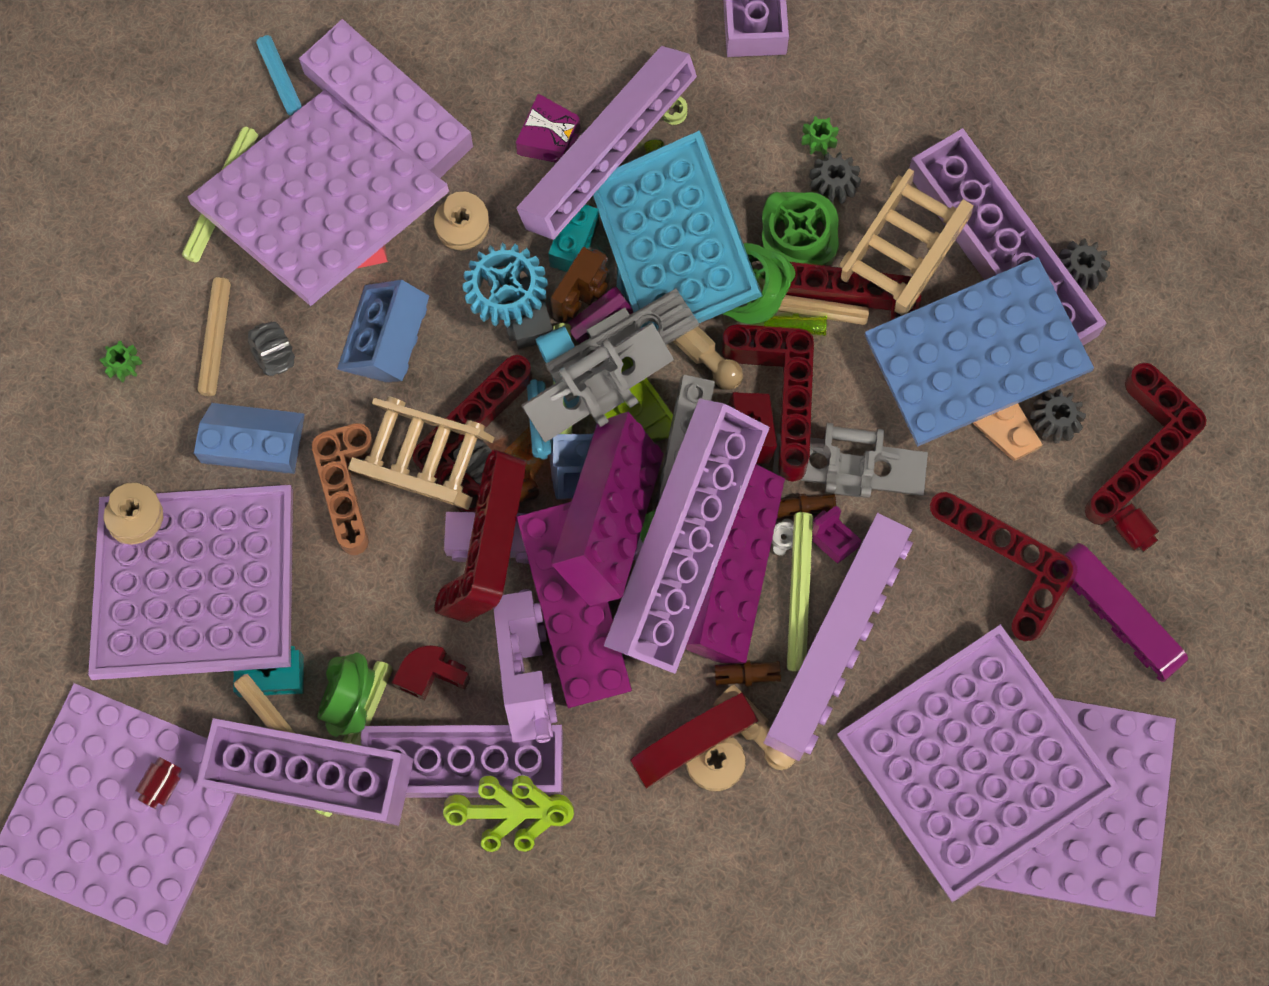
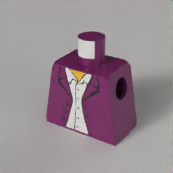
[516,94,581,163]

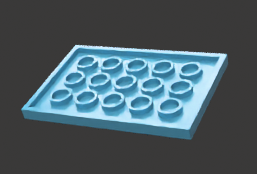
[593,130,762,331]

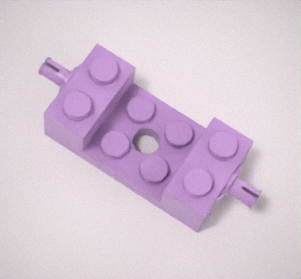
[494,589,558,743]

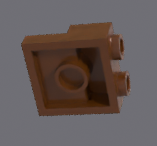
[551,247,609,323]

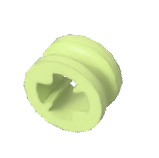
[662,96,688,125]

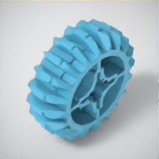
[462,242,548,327]

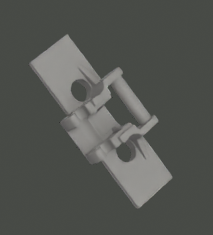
[545,289,699,402]
[521,322,674,443]
[773,422,928,498]

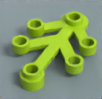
[443,775,574,852]

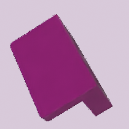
[568,287,634,344]

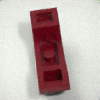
[630,693,759,788]

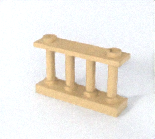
[839,168,974,316]
[348,396,495,510]

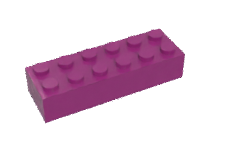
[551,411,663,606]
[685,464,785,663]
[517,502,632,708]

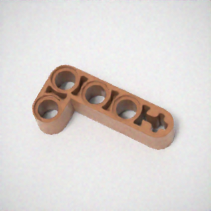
[312,423,374,555]

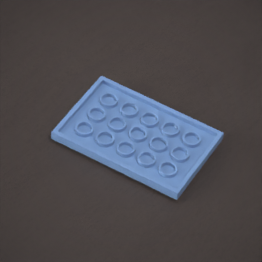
[865,257,1094,447]

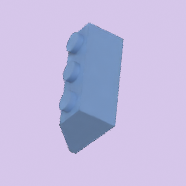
[337,280,430,382]
[194,403,305,474]

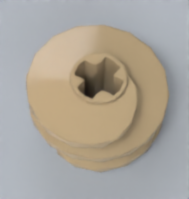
[434,191,490,251]
[103,483,164,545]
[686,737,746,791]

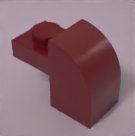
[392,645,471,701]

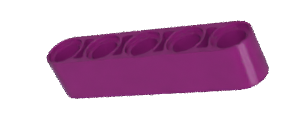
[1054,543,1188,682]

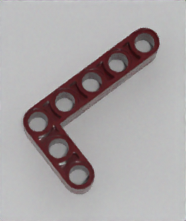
[786,261,921,322]
[722,324,814,482]
[412,355,532,512]
[1085,363,1207,525]
[434,449,526,623]
[930,492,1077,641]

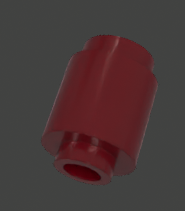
[1112,503,1159,552]
[135,757,182,809]

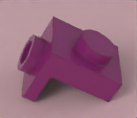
[812,506,862,564]

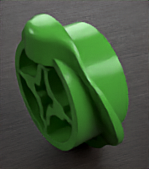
[762,192,839,266]
[723,243,796,325]
[317,652,375,737]

